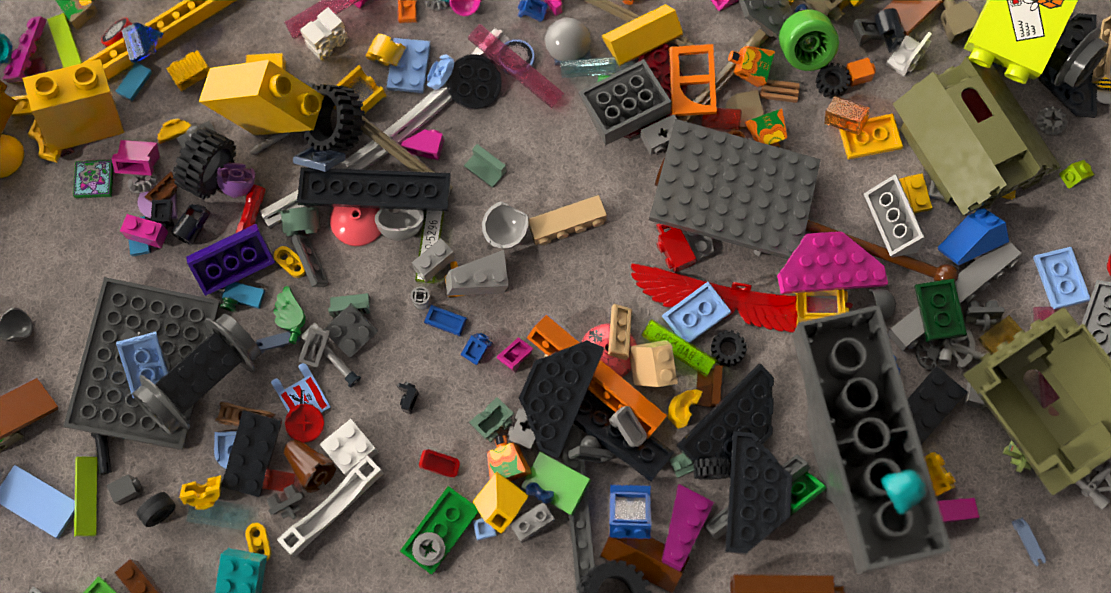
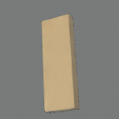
[608,304,632,360]

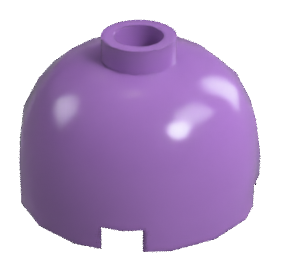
[217,163,255,198]

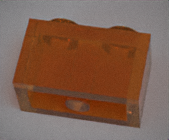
[824,96,870,135]

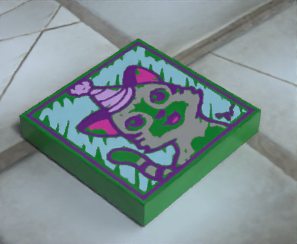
[73,160,114,198]

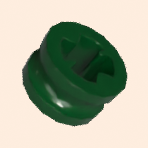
[220,297,239,312]

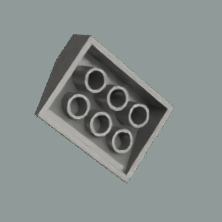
[578,60,671,145]

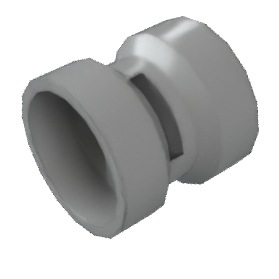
[411,286,432,310]

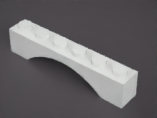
[277,456,384,557]

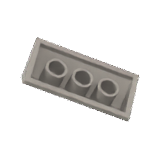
[864,174,925,257]

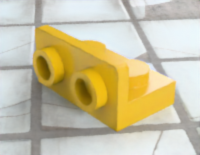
[924,452,955,497]

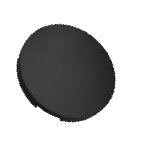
[446,54,502,110]

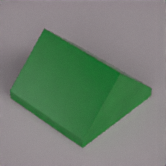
[790,471,826,516]

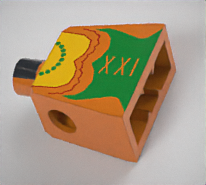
[728,46,775,87]
[745,108,787,148]
[487,435,532,481]

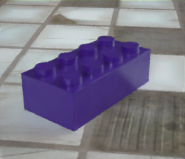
[186,224,275,296]

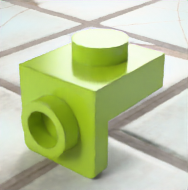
[1059,160,1095,189]

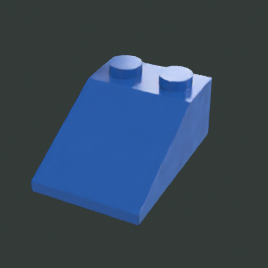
[938,208,1009,265]

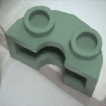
[280,207,321,236]
[469,397,514,442]

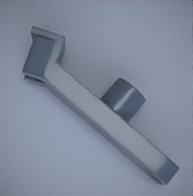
[256,331,301,353]
[1012,517,1046,566]

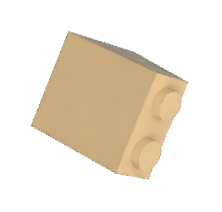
[629,340,678,387]

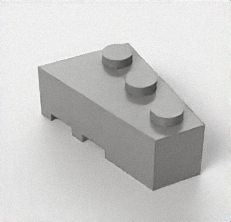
[445,250,508,296]

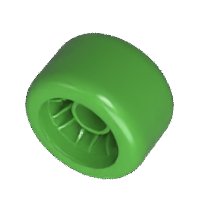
[779,10,839,71]

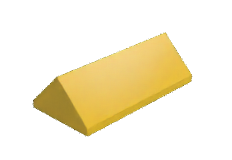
[602,4,683,66]

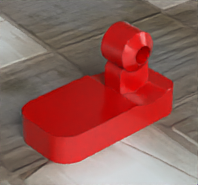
[419,449,460,478]

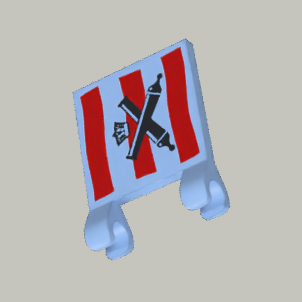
[271,363,330,413]

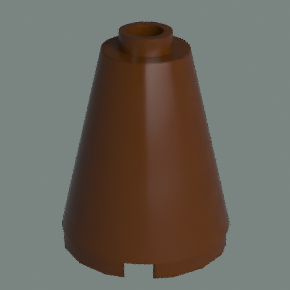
[284,440,336,493]

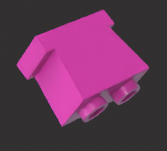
[111,140,160,176]

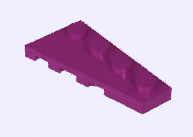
[2,16,47,83]
[662,484,714,571]

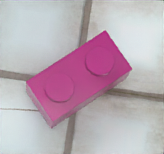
[120,214,168,249]

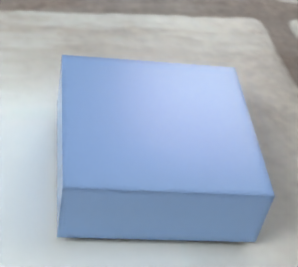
[473,518,497,541]

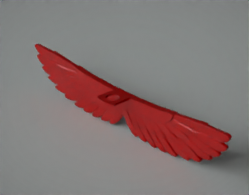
[631,263,853,333]

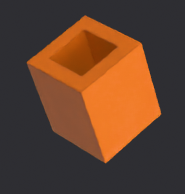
[845,57,876,87]

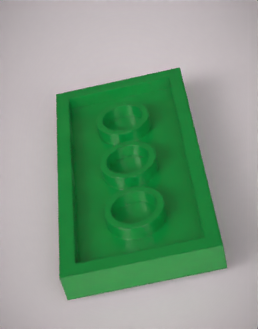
[400,486,479,575]

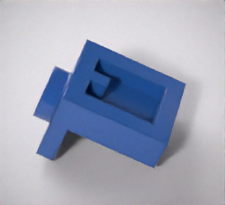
[518,0,548,22]
[461,333,493,365]

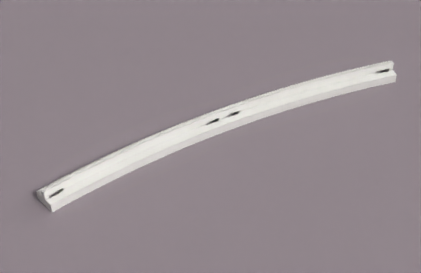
[260,28,509,228]

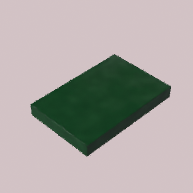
[914,279,967,342]

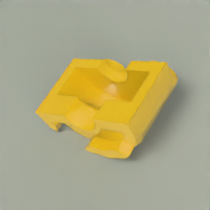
[365,34,406,66]
[667,389,702,429]
[180,475,222,510]

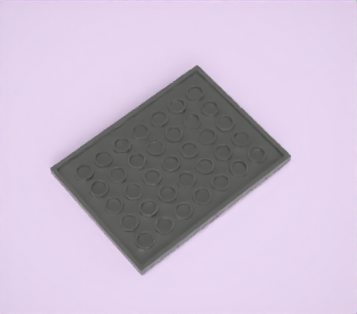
[649,119,821,259]
[63,277,220,450]

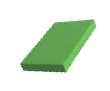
[521,452,591,515]

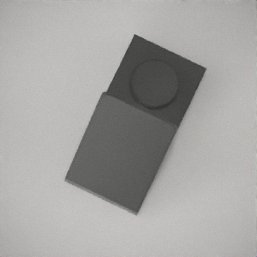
[853,19,882,46]

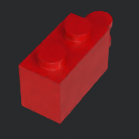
[656,224,696,273]

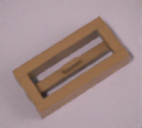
[760,79,800,103]

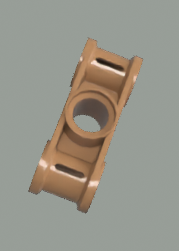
[215,402,275,426]

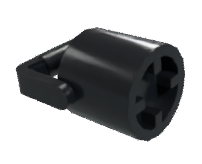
[874,8,904,53]
[171,204,210,246]

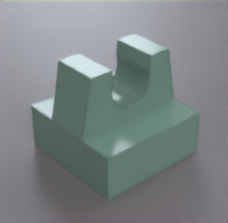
[669,454,694,479]

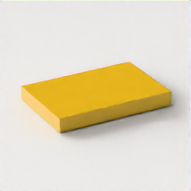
[838,113,903,160]

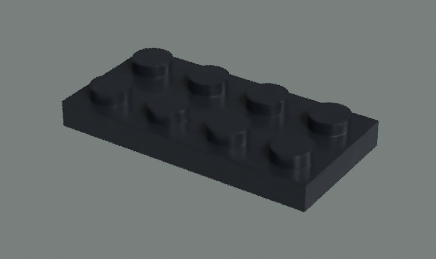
[907,366,968,445]
[221,410,282,497]

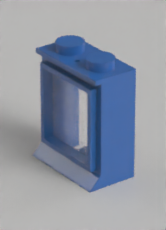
[610,485,651,539]

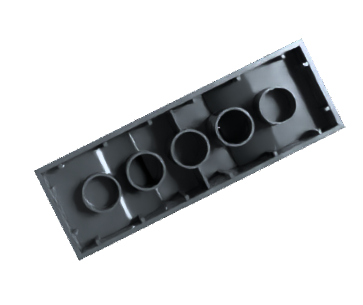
[792,305,952,575]

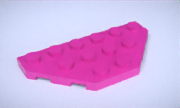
[777,232,888,294]

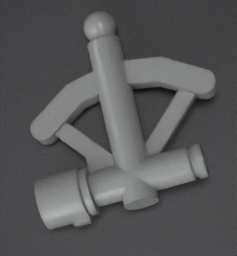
[939,330,985,368]
[1075,461,1111,510]

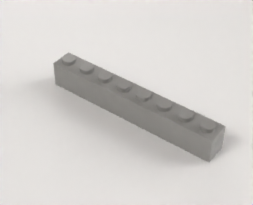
[888,241,1021,351]

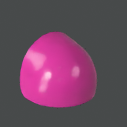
[450,0,482,16]

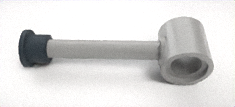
[300,323,361,388]

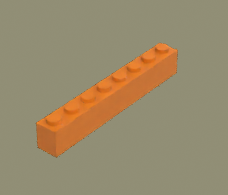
[527,315,667,439]

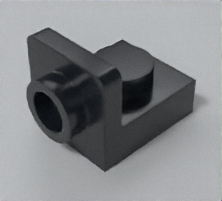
[151,200,174,229]
[397,382,419,414]

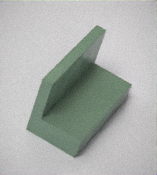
[464,144,507,188]
[328,293,370,318]

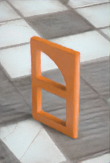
[669,44,717,116]

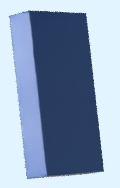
[424,305,467,337]

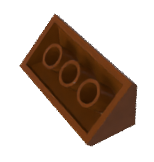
[600,535,690,593]

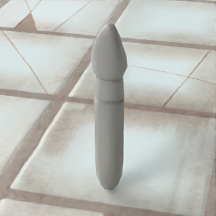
[250,132,290,154]

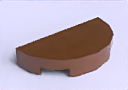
[144,171,178,203]

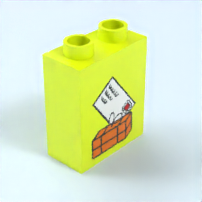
[964,0,1078,84]

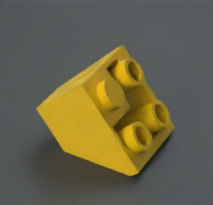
[473,471,529,534]

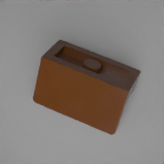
[695,365,723,408]

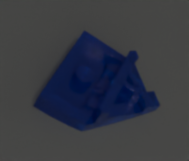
[122,22,164,63]

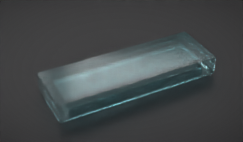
[560,57,616,78]
[186,505,250,530]

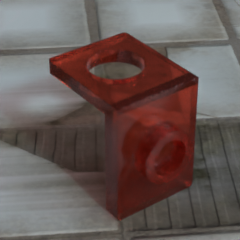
[263,469,296,492]

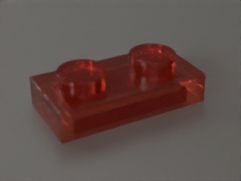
[702,108,742,129]

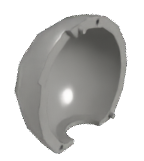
[545,17,592,62]
[482,201,530,249]
[375,209,423,241]

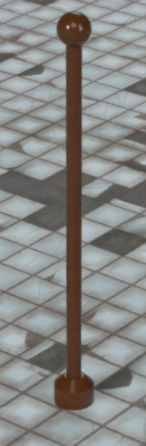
[655,158,959,282]

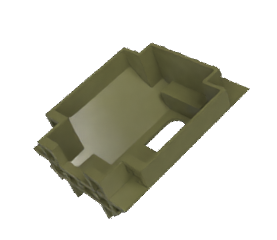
[893,56,1061,216]
[963,307,1111,495]

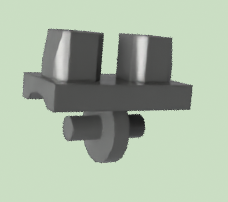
[965,301,1005,331]
[267,484,305,520]

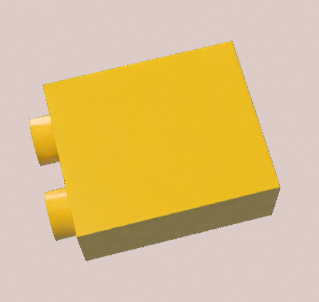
[22,59,125,152]
[199,60,324,135]

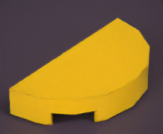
[158,119,191,144]

